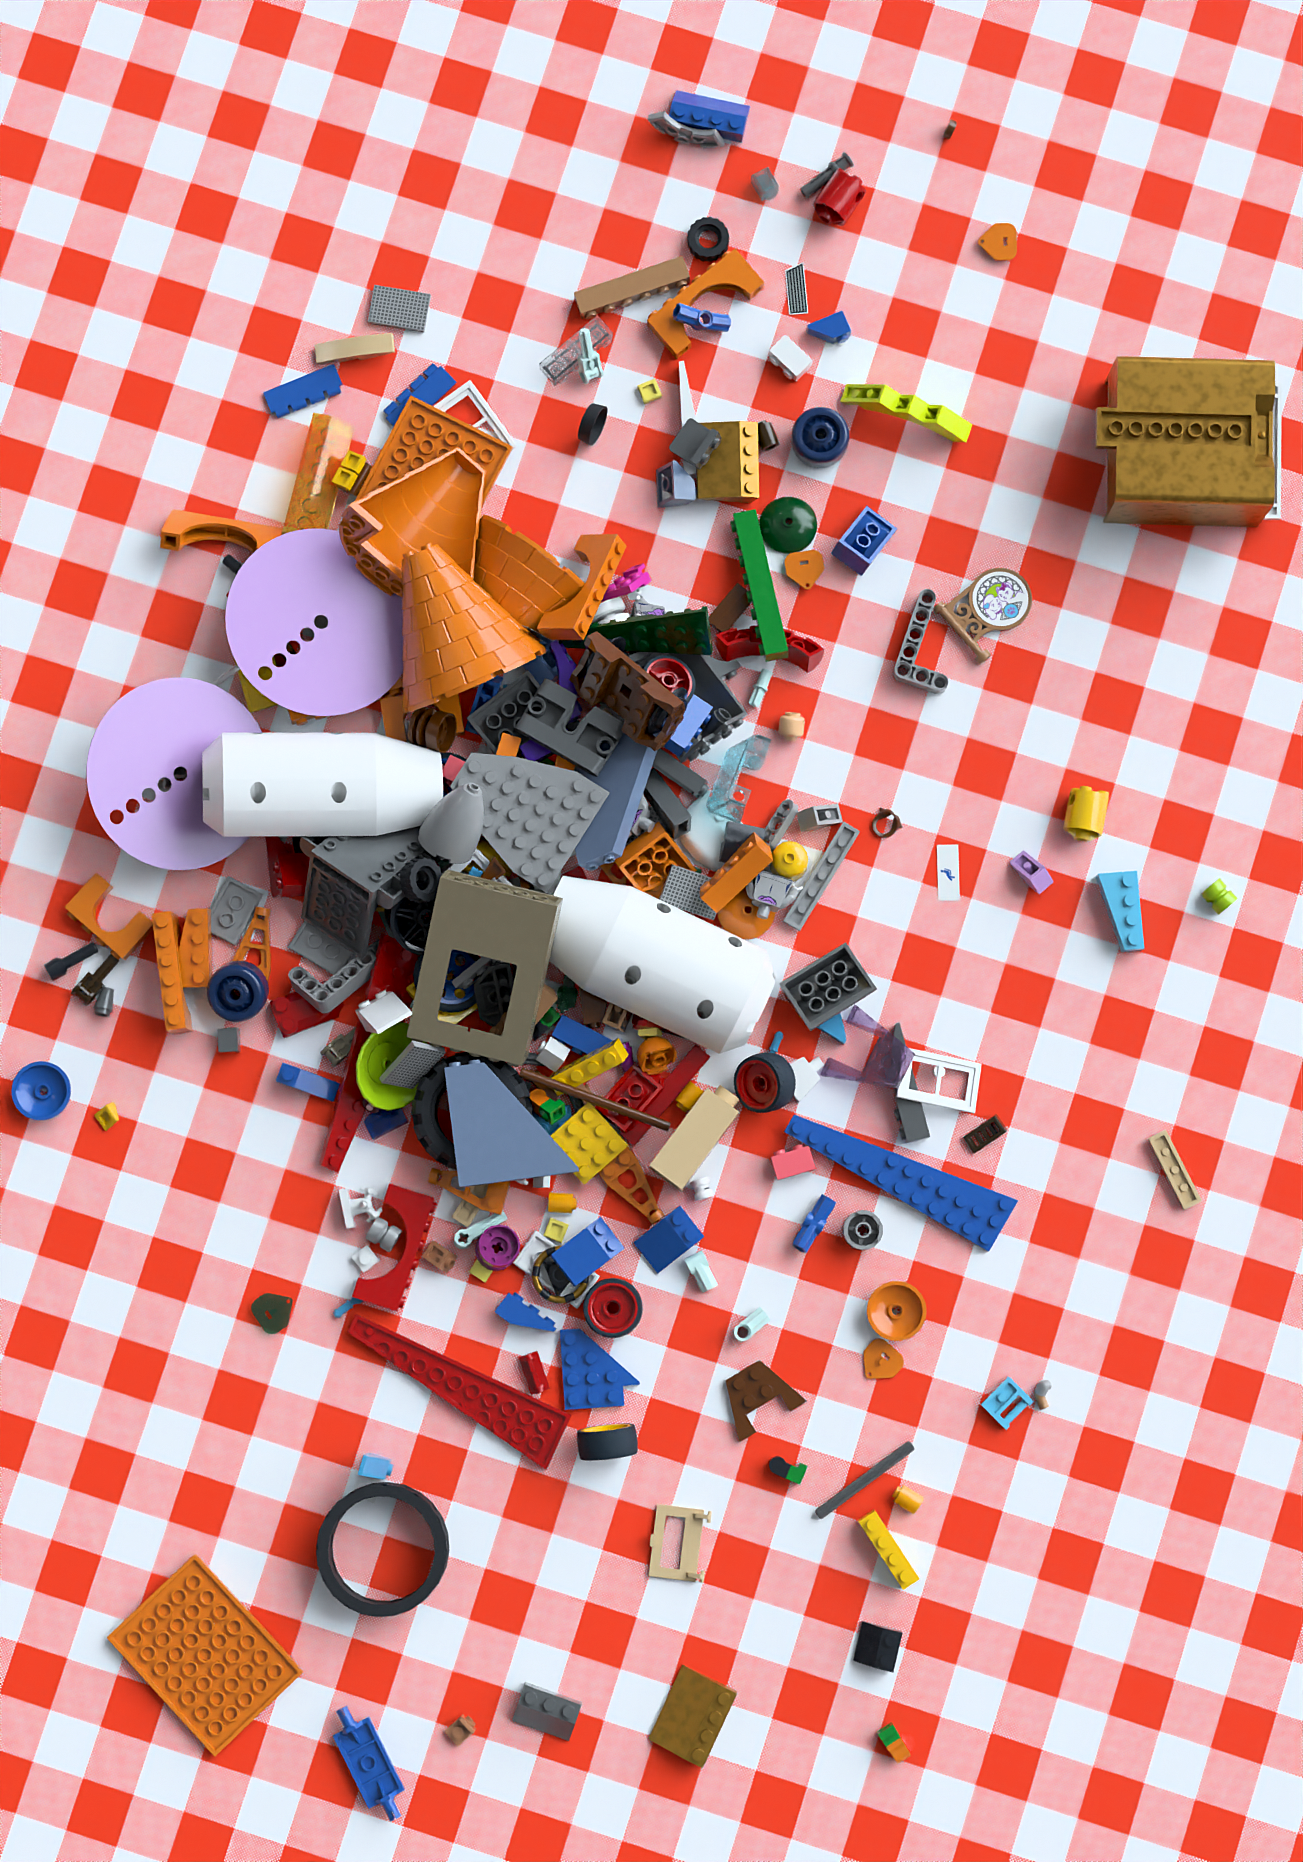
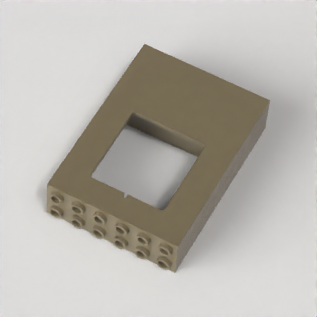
[406,870,563,1067]

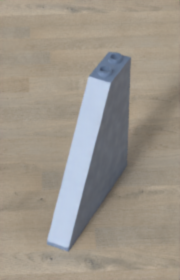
[574,731,661,871]
[444,1060,579,1188]

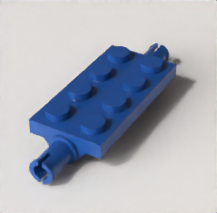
[333,1705,405,1822]

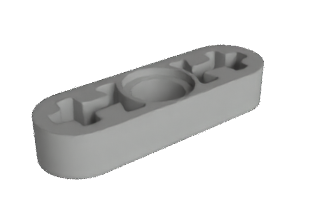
[764,799,798,851]

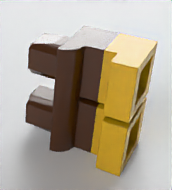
[331,450,372,496]

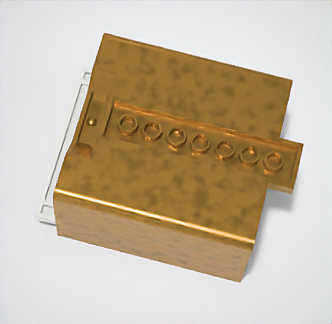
[1095,356,1282,527]

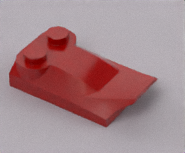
[270,981,344,1039]
[595,1064,665,1133]

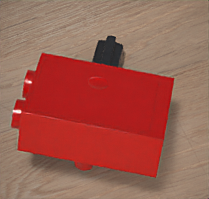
[273,836,310,897]

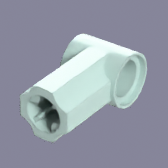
[684,1250,718,1293]
[733,1307,770,1342]

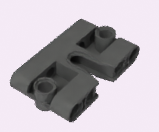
[514,678,624,777]

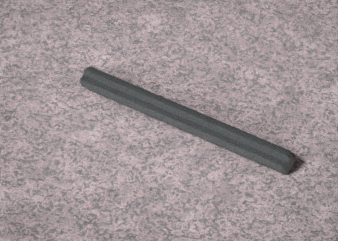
[815,1441,915,1519]

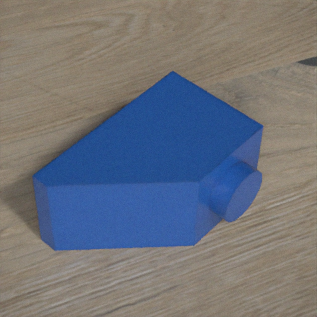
[806,311,851,344]

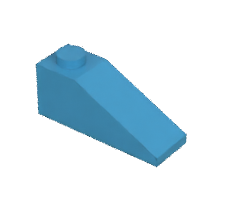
[358,1452,394,1479]

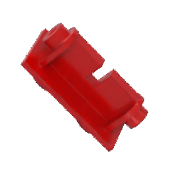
[519,1351,550,1395]

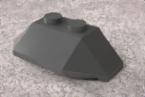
[473,962,514,1027]

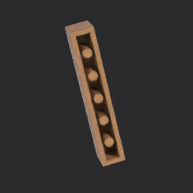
[574,256,690,319]

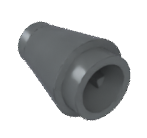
[704,708,731,735]
[93,987,114,1017]

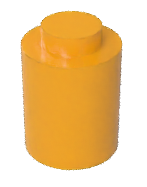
[675,1081,704,1112]
[548,1192,577,1214]
[892,1485,924,1515]

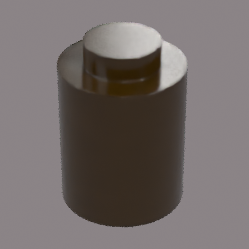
[758,420,780,452]

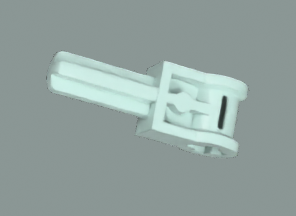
[577,329,604,384]
[454,1211,507,1249]

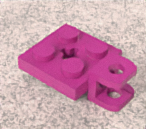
[601,563,652,602]

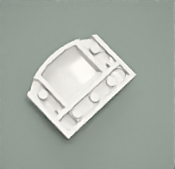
[679,790,743,872]

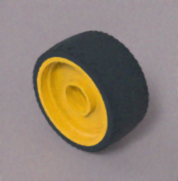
[577,1423,638,1461]

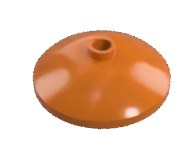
[717,887,776,939]
[867,1281,927,1341]

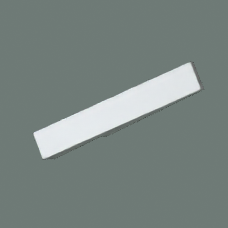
[679,361,696,479]

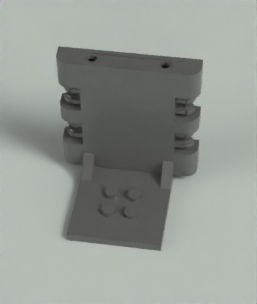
[300,826,449,959]

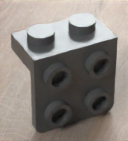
[669,418,721,470]

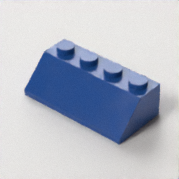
[669,90,750,143]

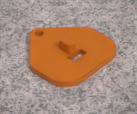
[978,223,1017,261]
[785,550,824,590]
[864,1338,904,1379]

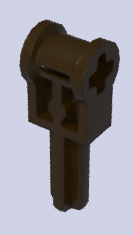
[71,954,119,1006]

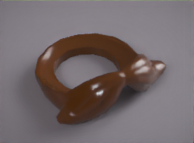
[872,807,903,838]

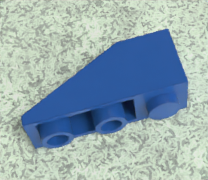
[494,1292,557,1332]

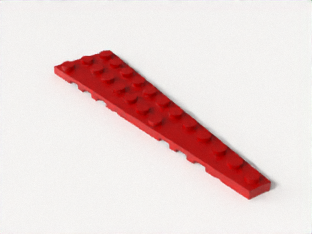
[319,933,420,1173]
[348,1314,572,1470]

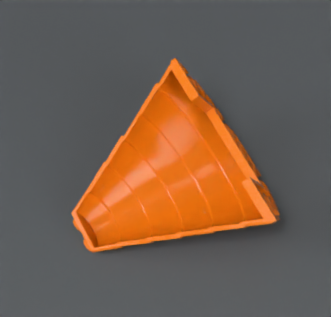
[339,447,485,597]
[473,514,585,642]
[401,543,547,713]

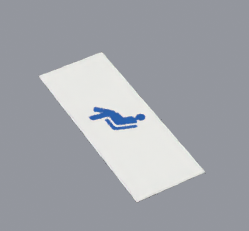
[937,845,960,901]

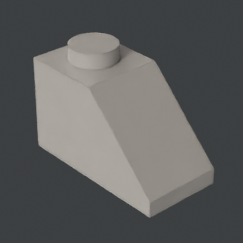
[796,804,843,831]

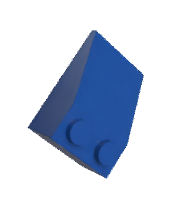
[831,506,897,576]
[634,1206,704,1273]
[550,1217,624,1287]

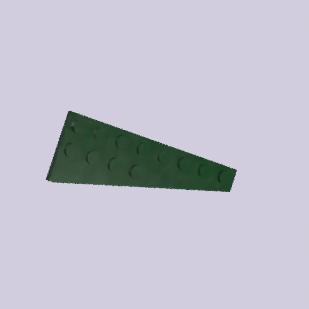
[558,606,713,655]

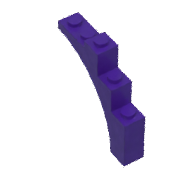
[519,640,586,762]

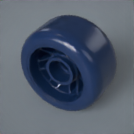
[791,407,849,468]
[207,961,269,1022]

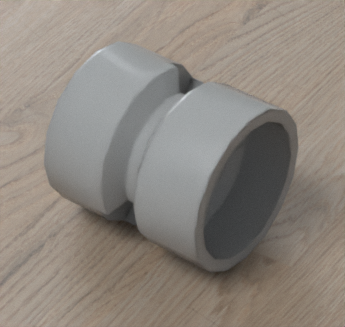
[366,1217,402,1252]

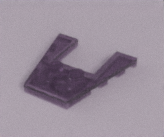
[820,1004,915,1089]

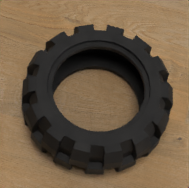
[411,1052,533,1170]

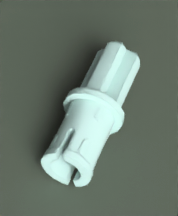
[749,669,773,708]

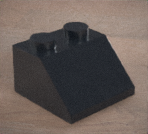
[853,1621,903,1673]

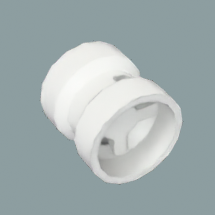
[690,1177,714,1201]

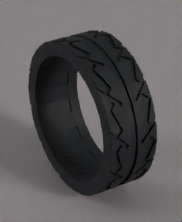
[316,1482,450,1617]

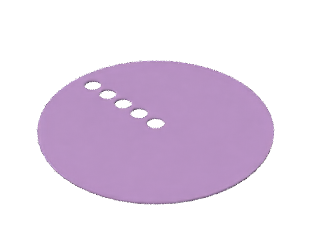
[225,529,403,716]
[86,677,262,870]

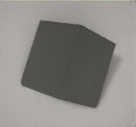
[217,1028,241,1053]

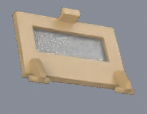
[649,1504,712,1583]

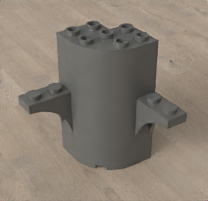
[628,652,748,763]

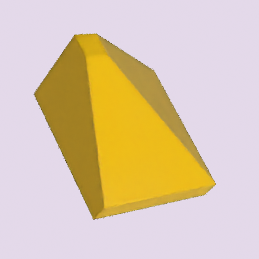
[94,1102,119,1131]

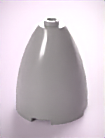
[418,783,484,864]

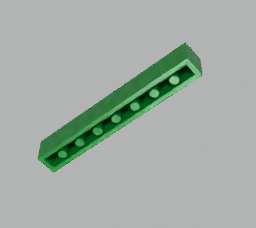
[730,509,788,662]

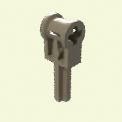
[320,1027,356,1068]

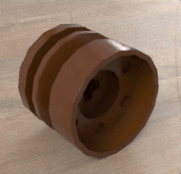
[408,707,457,753]

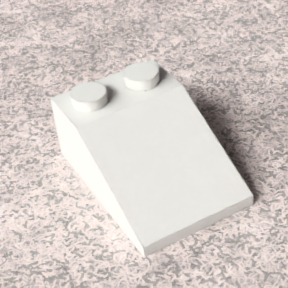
[355,990,412,1034]

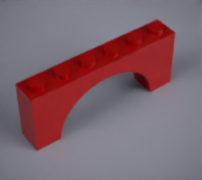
[352,1183,437,1311]

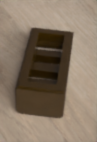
[963,1114,1007,1153]

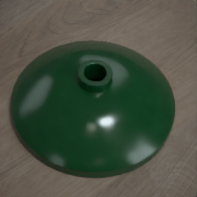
[759,497,817,554]

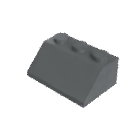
[512,1682,582,1741]

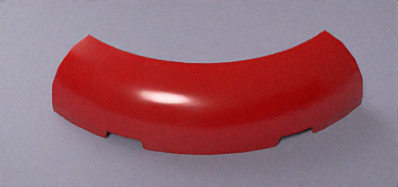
[715,626,824,674]

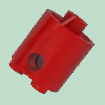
[813,168,867,226]

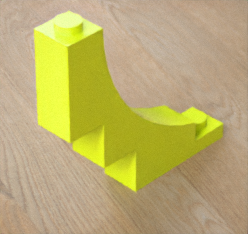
[840,384,972,442]

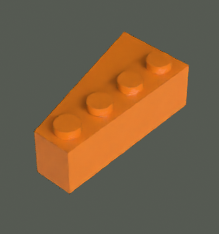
[699,832,773,913]

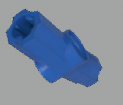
[672,303,731,332]
[792,1194,836,1253]

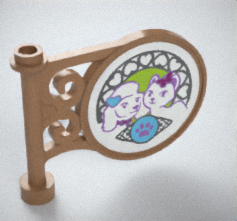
[933,568,1032,665]

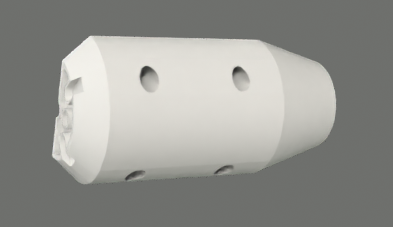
[202,732,443,837]
[549,876,776,1054]

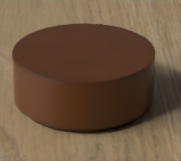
[942,119,957,139]

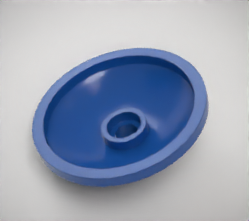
[12,1061,71,1120]

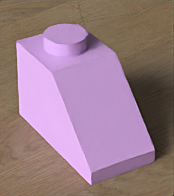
[1009,850,1054,894]

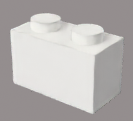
[769,334,813,381]

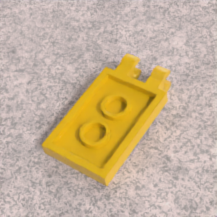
[234,656,278,713]

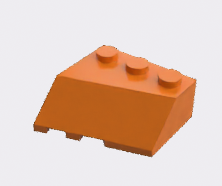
[615,821,697,892]

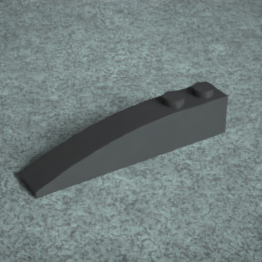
[891,1022,930,1143]

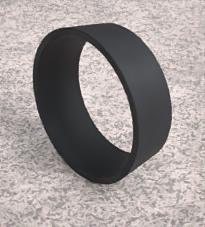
[578,403,608,446]

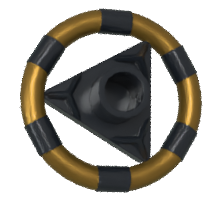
[531,1246,589,1304]

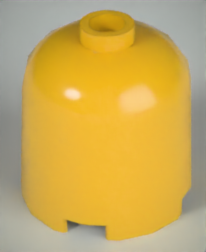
[770,841,808,882]

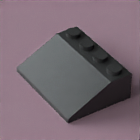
[467,670,542,756]
[779,942,877,1031]

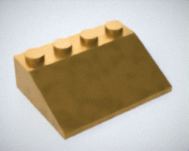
[696,421,759,503]
[648,1665,737,1768]

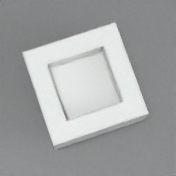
[352,1245,380,1273]

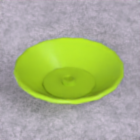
[356,1021,431,1111]

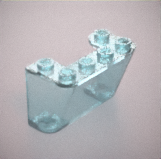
[706,735,771,823]

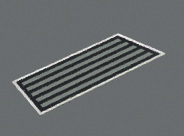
[785,262,808,315]

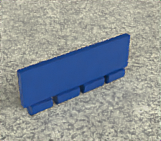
[383,363,457,427]
[263,364,342,418]

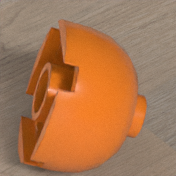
[637,1036,677,1075]

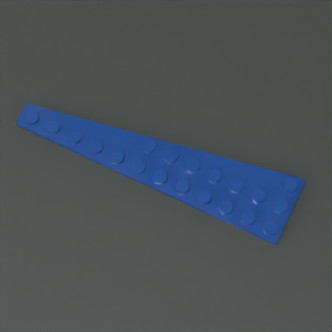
[784,1115,1018,1252]

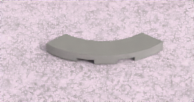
[647,111,725,148]

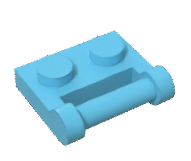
[980,1376,1034,1430]

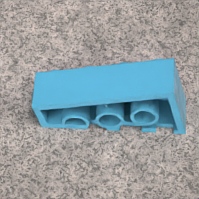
[1095,871,1144,952]

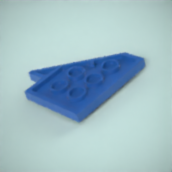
[560,1329,640,1410]

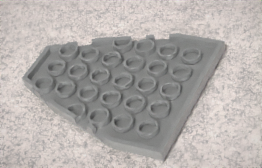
[450,752,610,893]

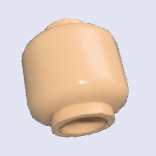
[779,712,805,741]

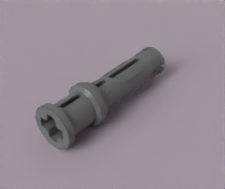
[800,152,854,198]

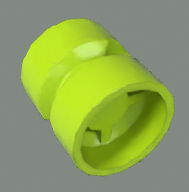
[1200,878,1238,915]

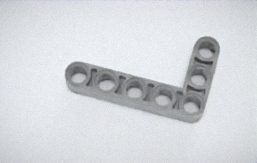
[893,589,949,694]
[288,939,380,1013]

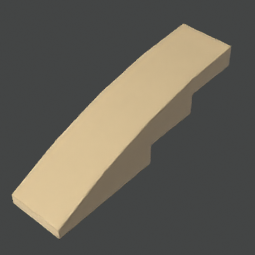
[315,333,395,365]

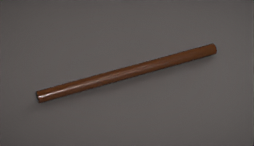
[519,1068,671,1132]

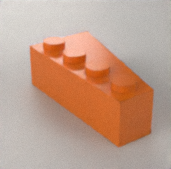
[178,908,212,988]

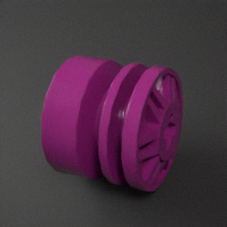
[475,1225,520,1271]

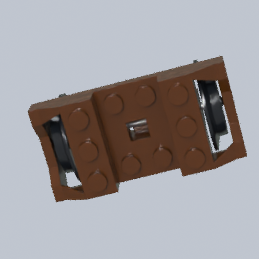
[569,631,688,751]

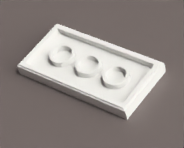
[513,1231,600,1309]

